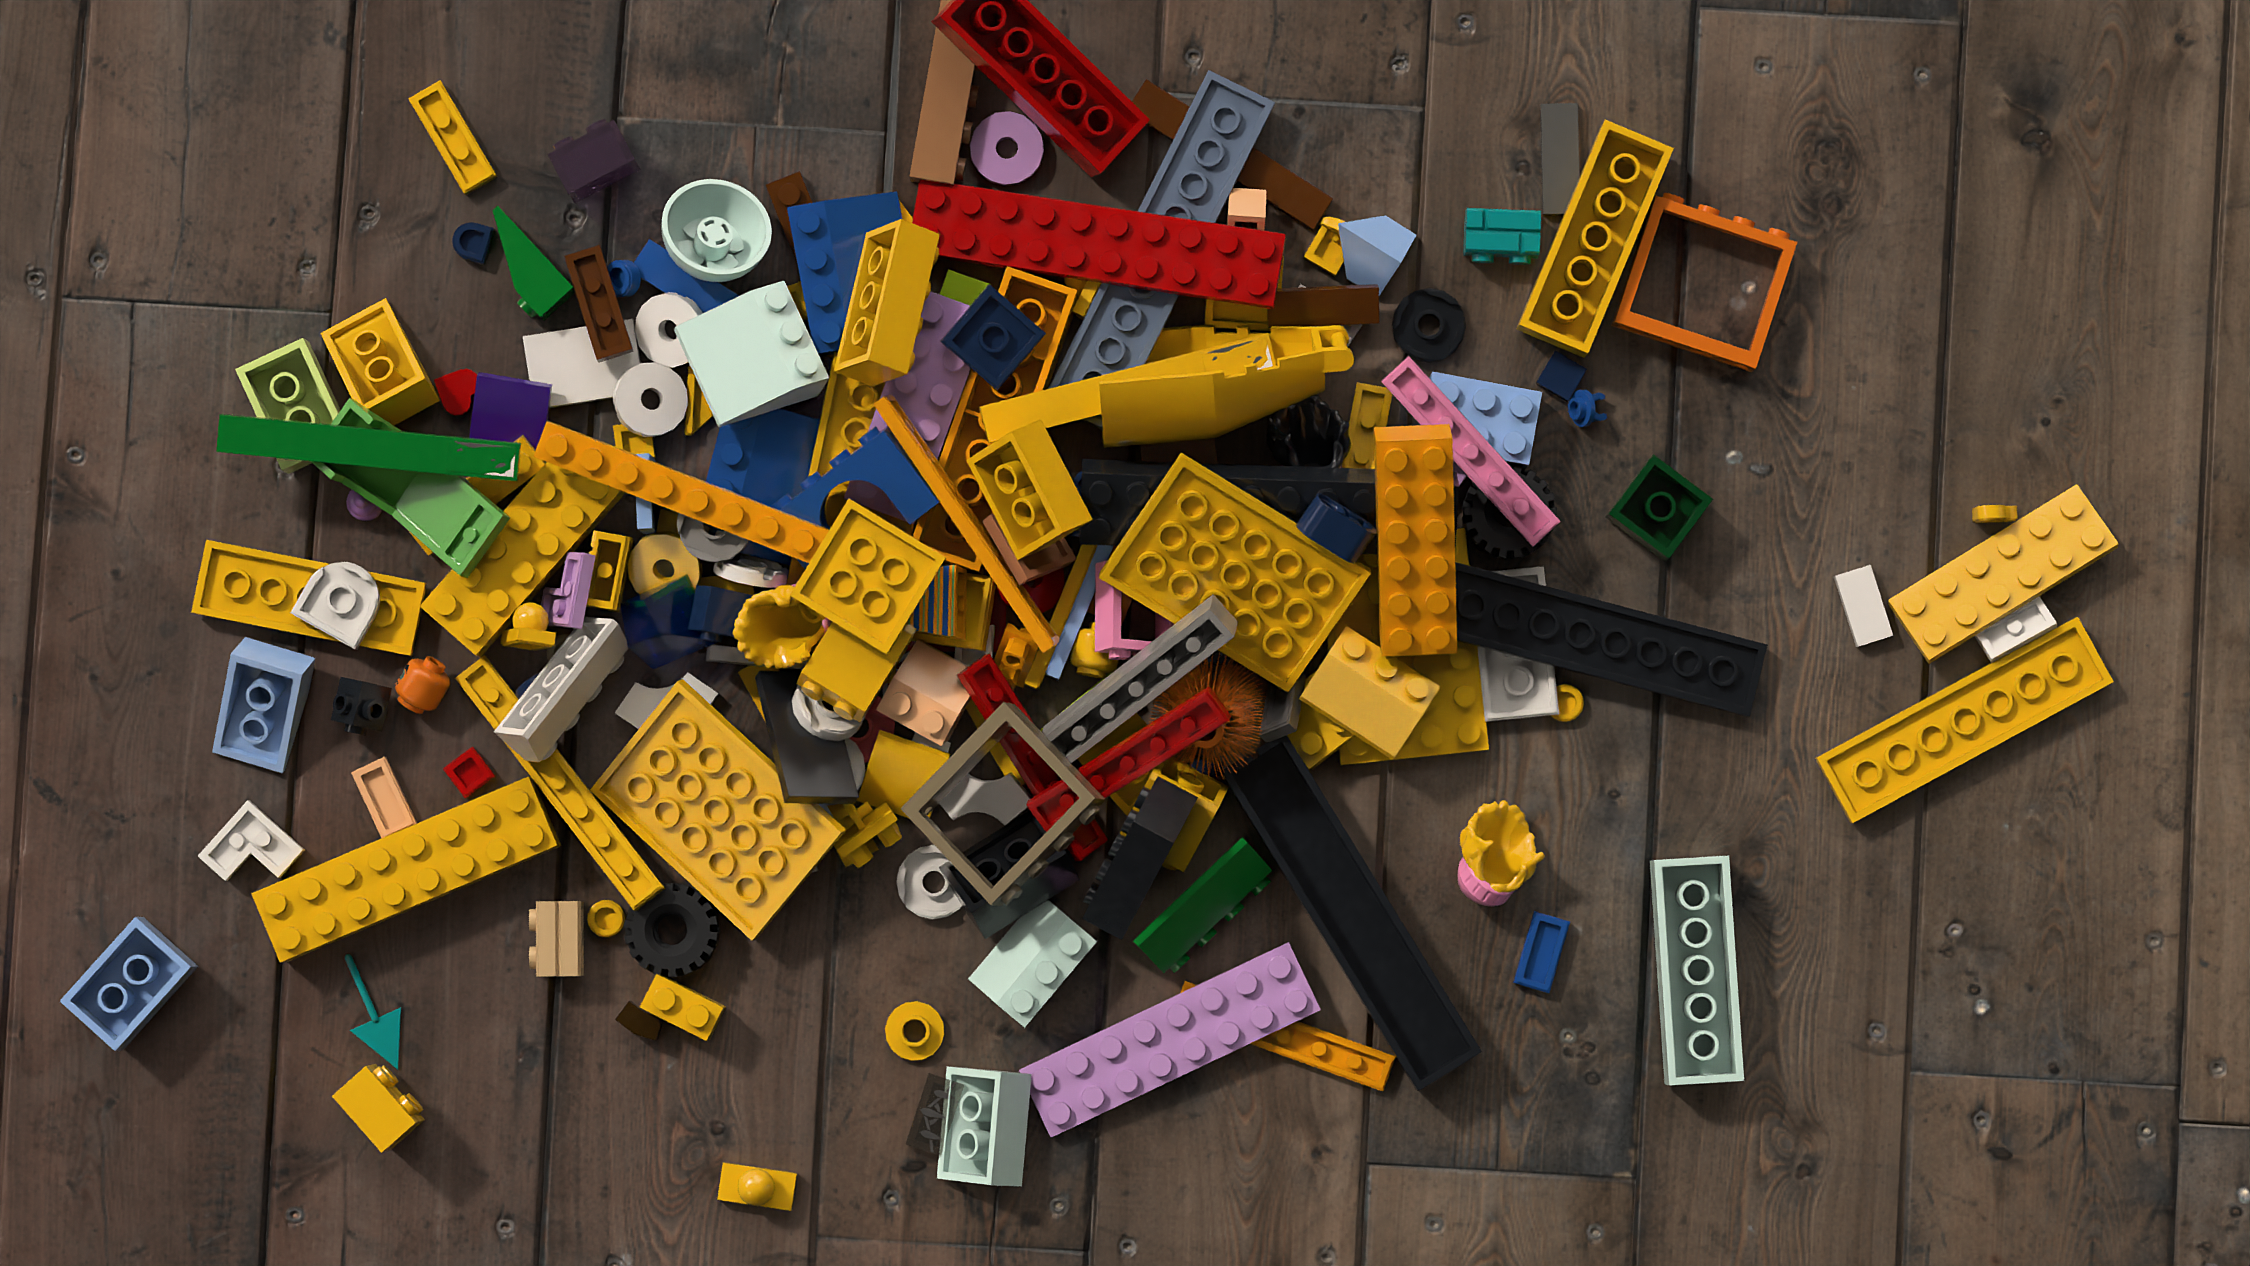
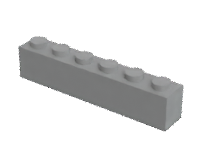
[1042,594,1238,763]

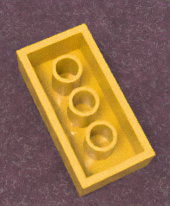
[834,219,940,386]

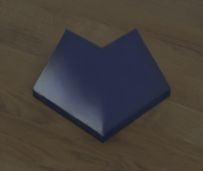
[621,574,717,670]

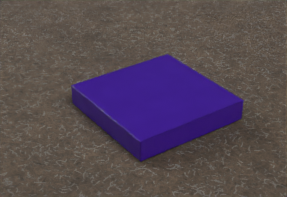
[469,372,553,450]

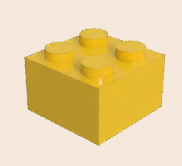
[332,1064,425,1153]

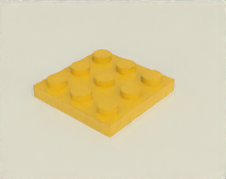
[790,499,946,655]

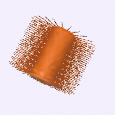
[1149,652,1266,780]

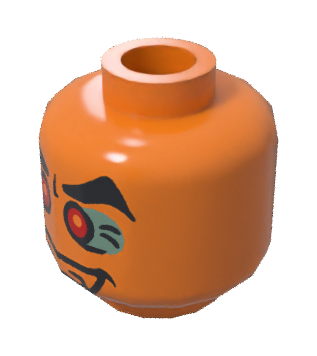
[395,656,451,714]

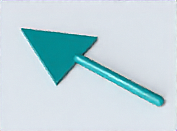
[344,954,401,1070]

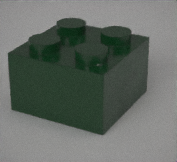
[1605,454,1713,561]

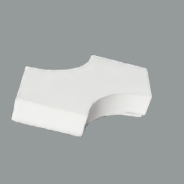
[615,672,719,729]
[939,772,1032,826]

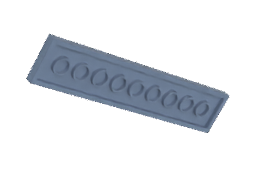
[1049,70,1275,430]

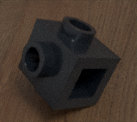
[331,677,392,736]

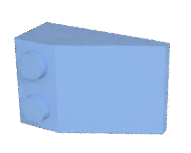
[212,637,316,773]

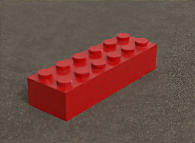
[931,0,1150,177]

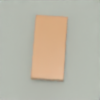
[351,757,417,838]

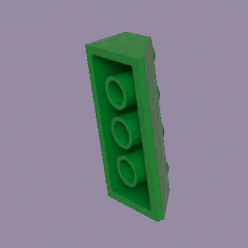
[1133,837,1272,973]

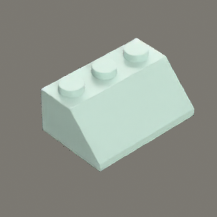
[968,900,1097,1028]
[937,1066,1032,1186]

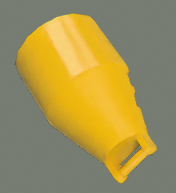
[1099,325,1354,448]

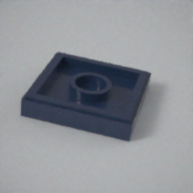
[940,284,1046,390]

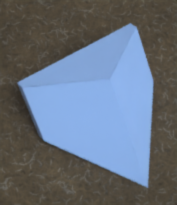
[1338,215,1416,295]

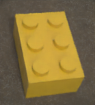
[966,420,1093,560]

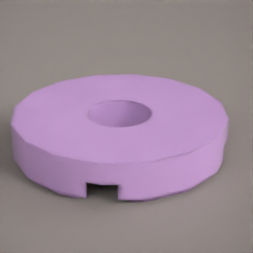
[970,111,1044,186]

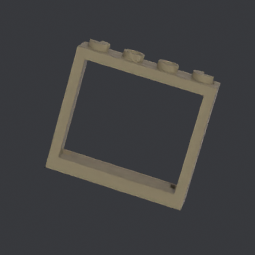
[901,702,1106,906]

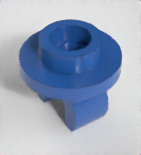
[1568,390,1607,427]

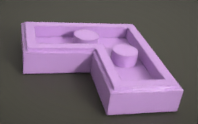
[541,552,596,629]

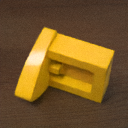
[1303,217,1345,277]

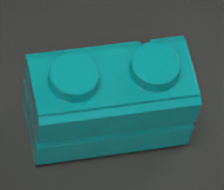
[1463,208,1541,265]

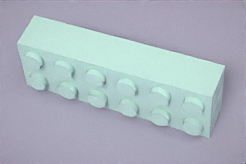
[1650,855,1744,1085]

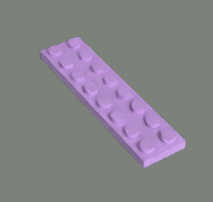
[1019,942,1321,1137]

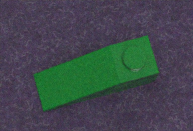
[492,206,575,321]

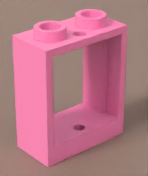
[1095,560,1174,660]

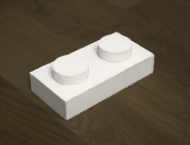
[1975,596,2057,663]

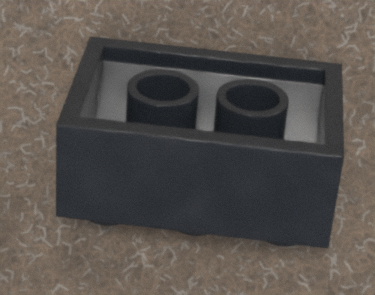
[939,810,1080,939]

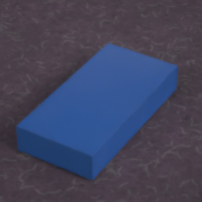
[1513,911,1570,993]

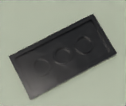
[755,671,859,804]

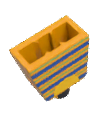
[907,565,967,640]

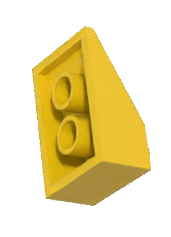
[321,298,440,425]

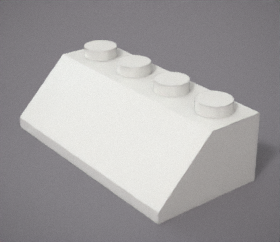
[494,617,630,762]

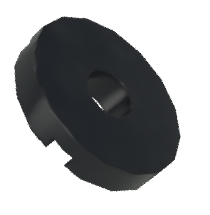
[1391,288,1466,363]

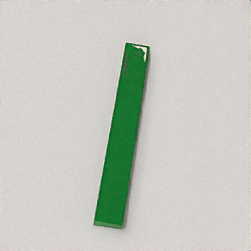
[216,414,521,481]

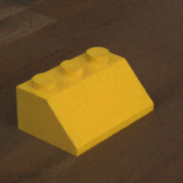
[1299,626,1440,760]

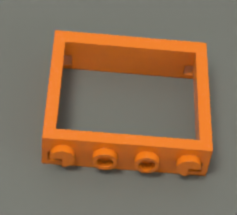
[1611,193,1797,372]

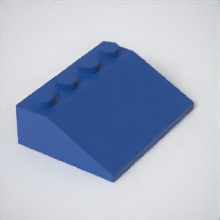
[787,191,902,357]
[705,409,820,565]

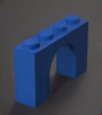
[770,426,940,569]

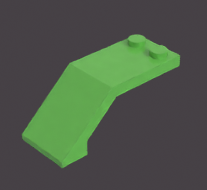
[311,398,510,578]

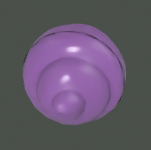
[346,490,382,521]

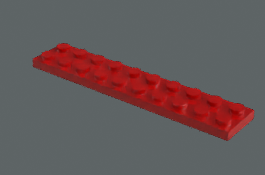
[912,179,1286,309]

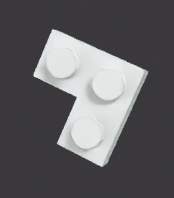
[198,800,305,881]

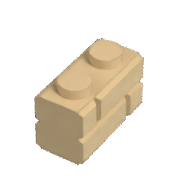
[529,901,584,977]

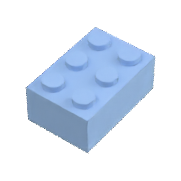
[1429,371,1542,469]
[60,917,198,1051]

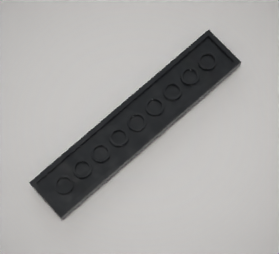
[1455,562,1768,717]

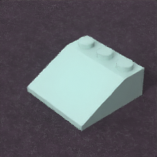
[674,281,829,427]

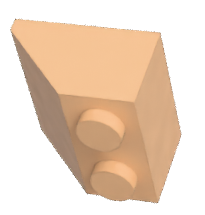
[876,639,971,746]

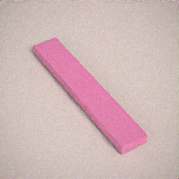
[1381,356,1561,546]

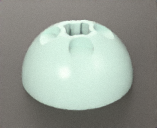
[661,179,772,282]

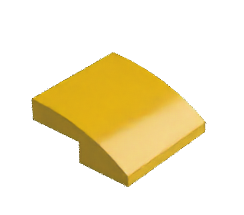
[857,730,950,819]

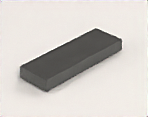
[1540,103,1580,216]

